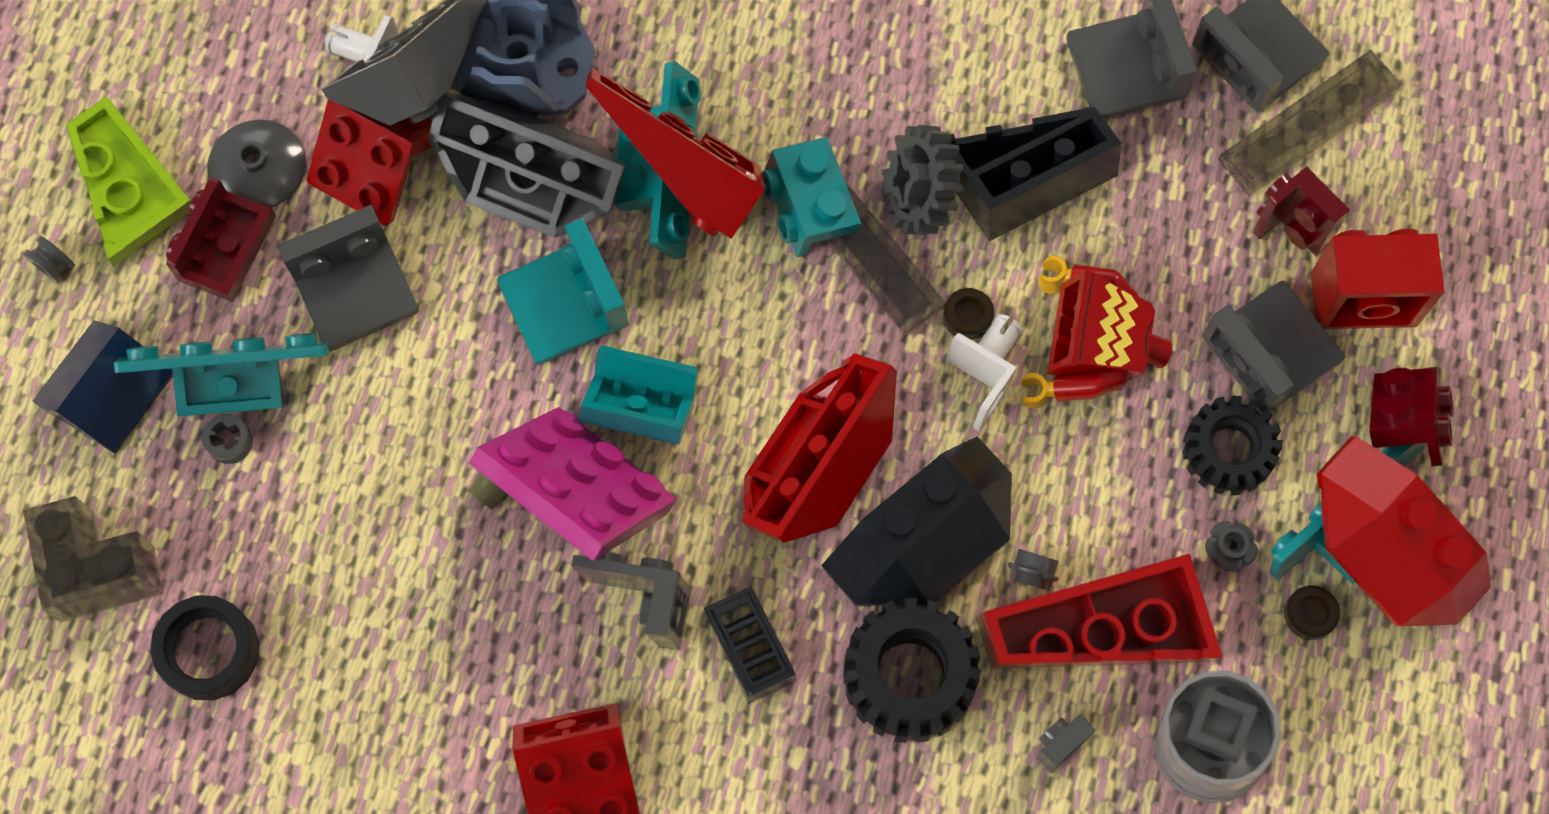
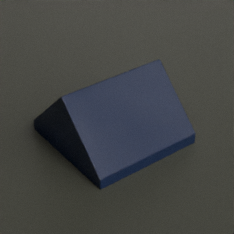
[32,320,173,454]

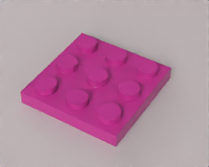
[469,407,677,561]

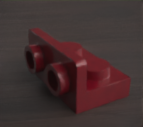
[1253,166,1350,257]

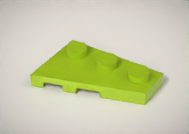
[66,96,191,267]

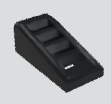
[704,586,797,704]

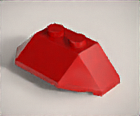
[742,353,897,543]
[1316,436,1491,627]

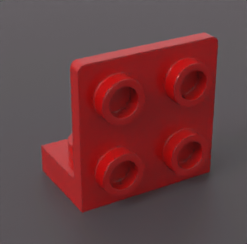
[306,99,433,226]
[512,703,640,814]

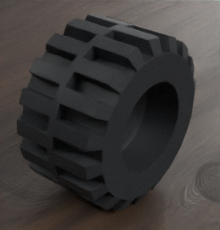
[843,598,981,743]

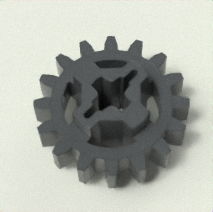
[882,125,964,235]

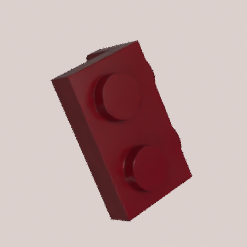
[166,177,276,302]
[1369,367,1454,467]

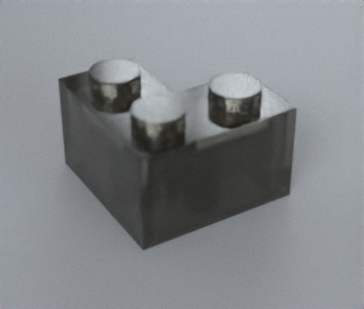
[23,496,164,623]

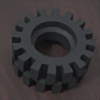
[1182,395,1283,496]

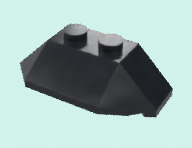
[821,436,1012,607]

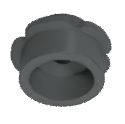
[1205,521,1258,572]
[1008,549,1059,590]

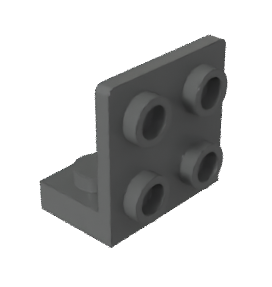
[1066,0,1197,119]
[1192,0,1330,113]
[277,205,419,352]
[1202,281,1345,413]
[571,551,692,651]

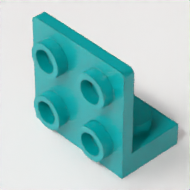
[497,218,629,365]

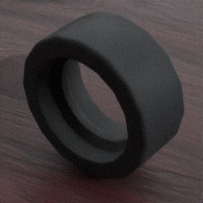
[150,595,260,701]

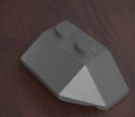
[427,93,627,238]

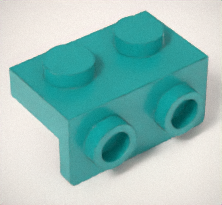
[762,137,861,257]
[579,346,698,445]

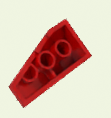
[586,68,765,239]

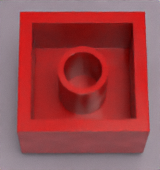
[1310,229,1445,329]

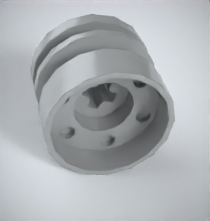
[1154,671,1281,803]

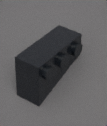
[949,107,1121,241]

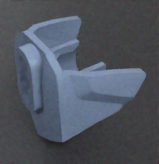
[455,0,595,115]

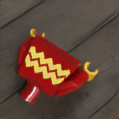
[1021,256,1172,409]

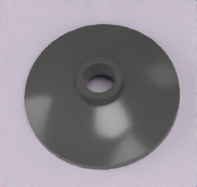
[207,120,306,208]

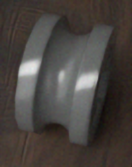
[23,235,75,284]
[202,414,253,464]

